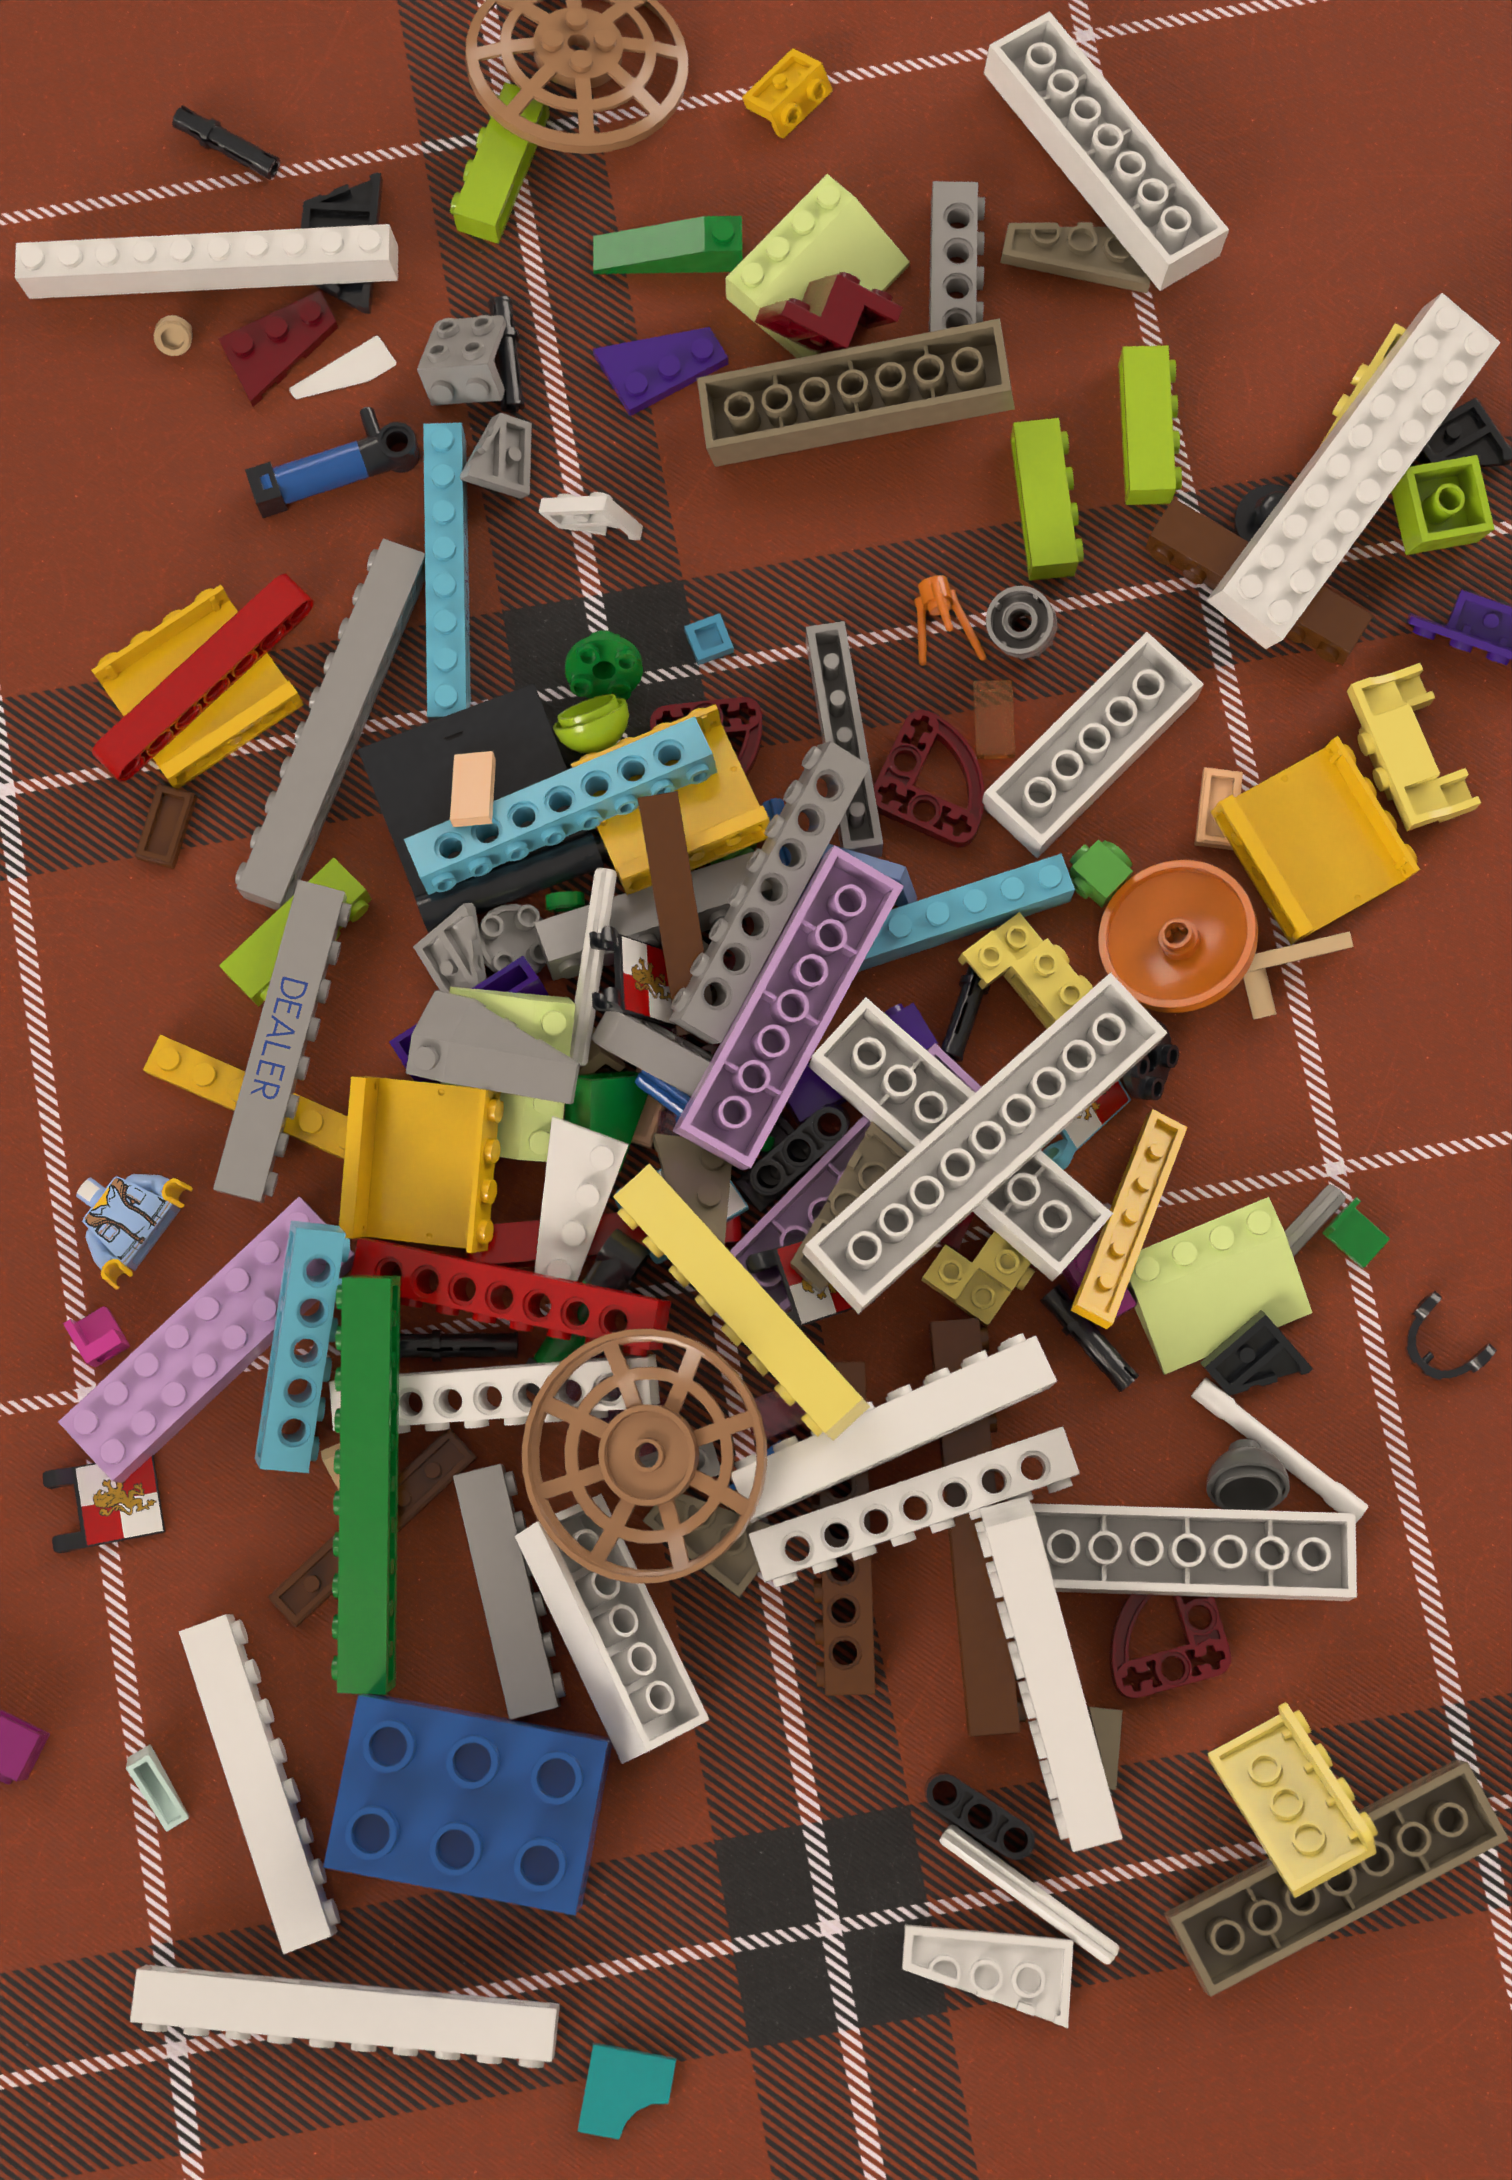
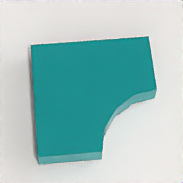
[577,2043,677,2140]

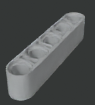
[592,1011,714,1096]

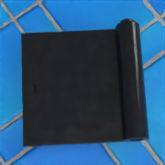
[358,683,609,933]

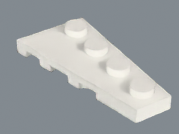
[535,1116,629,1281]
[902,1924,1073,2028]

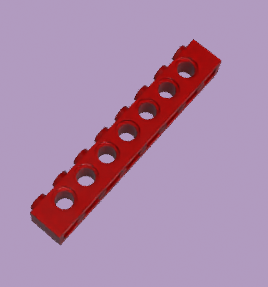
[351,1238,672,1357]

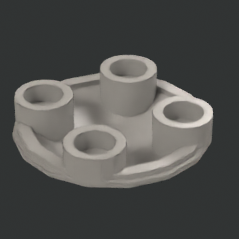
[478,904,546,974]

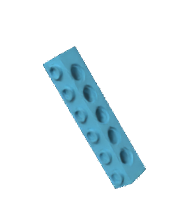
[255,1220,350,1473]

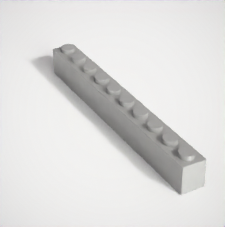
[235,538,425,910]

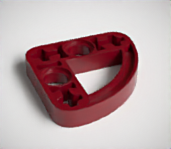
[650,697,762,777]
[873,709,985,848]
[1109,1594,1232,1699]

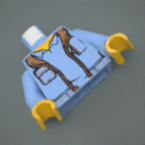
[76,1174,193,1290]

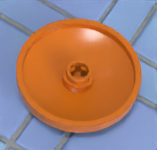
[1098,860,1258,1013]

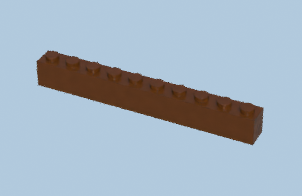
[929,1318,1026,1737]

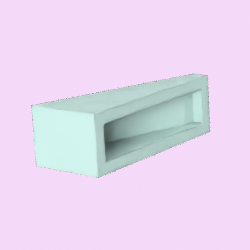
[126,1744,189,1832]

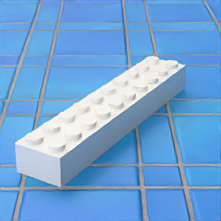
[1206,293,1500,649]
[802,972,1167,1314]

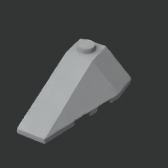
[406,990,580,1104]

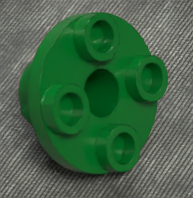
[565,630,643,700]

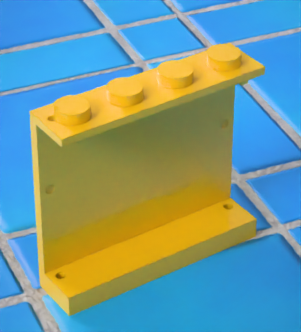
[92,584,304,789]
[571,704,770,895]
[1211,736,1420,945]
[339,1076,504,1253]

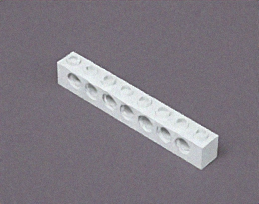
[329,1354,660,1433]
[749,1426,1080,1588]

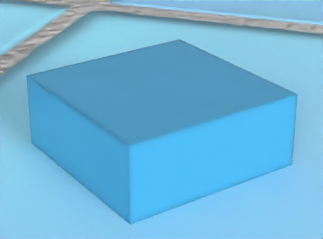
[684,613,734,665]

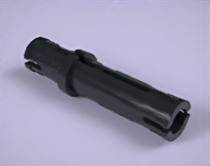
[172,105,281,180]
[488,296,525,413]
[941,965,991,1062]
[1040,1284,1139,1393]
[399,1329,519,1362]

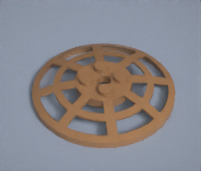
[465,0,688,154]
[522,1329,767,1583]

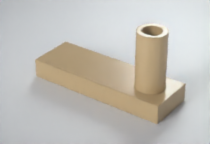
[1243,931,1354,1020]

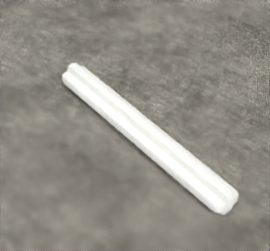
[570,868,617,1066]
[940,1825,1120,1965]

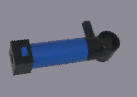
[245,407,420,518]

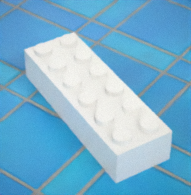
[982,632,1204,858]
[515,1494,709,1764]

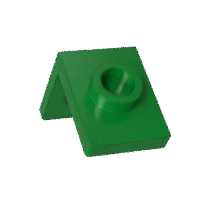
[1322,1197,1389,1268]

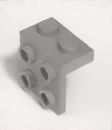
[417,315,506,405]

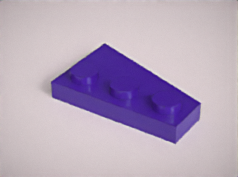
[593,327,728,416]

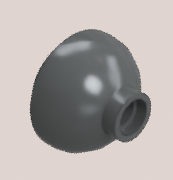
[1206,1439,1290,1511]

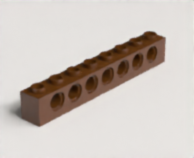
[809,1362,875,1696]

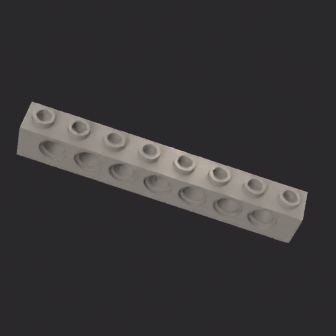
[669,741,870,1044]

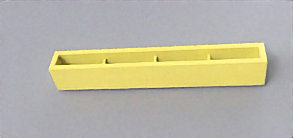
[613,1164,871,1441]

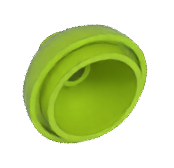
[553,694,629,754]

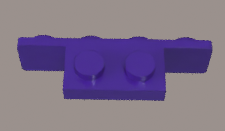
[1407,589,1512,665]

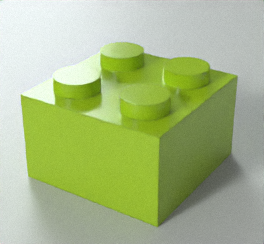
[1391,455,1495,555]

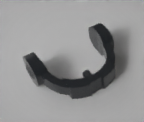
[1405,1291,1497,1380]

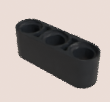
[750,1103,850,1195]
[924,1772,1035,1860]

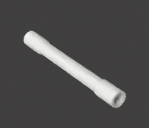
[1191,1378,1369,1522]

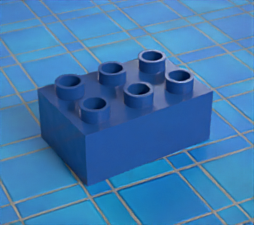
[323,1694,612,1915]

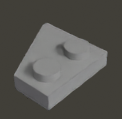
[460,413,532,499]
[413,903,487,993]

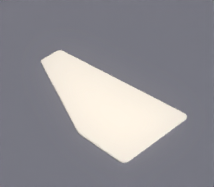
[289,336,396,399]

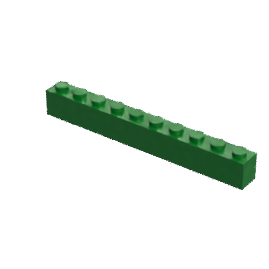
[331,1275,400,1695]

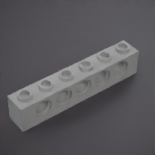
[929,181,985,332]

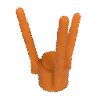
[914,575,986,666]

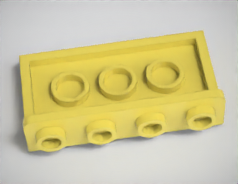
[1207,1702,1378,1898]

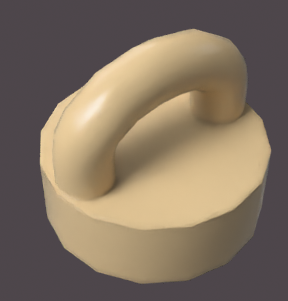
[153,315,193,356]

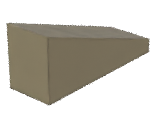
[1087,1706,1123,1790]

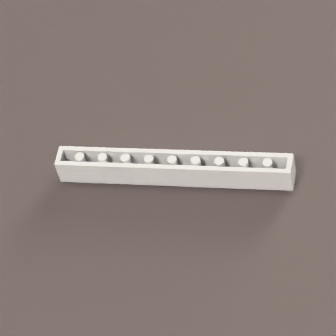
[15,224,398,299]
[130,1965,560,2068]

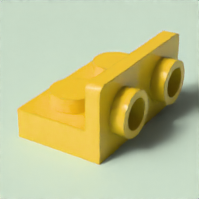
[742,48,832,138]

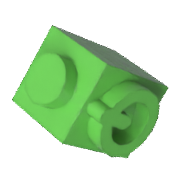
[1069,839,1133,908]

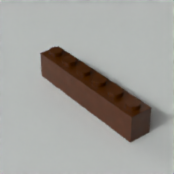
[1145,498,1374,666]

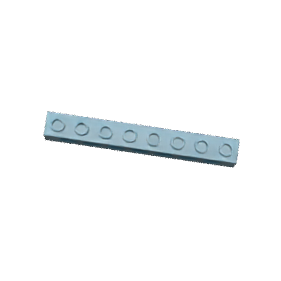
[404,716,717,895]

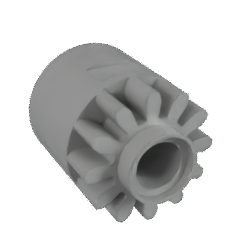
[986,586,1058,660]

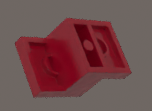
[755,272,903,354]

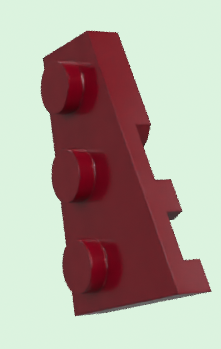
[218,290,338,407]

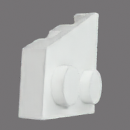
[539,492,643,540]

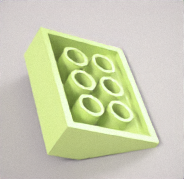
[726,174,910,358]
[440,987,575,1162]
[1127,1197,1312,1375]

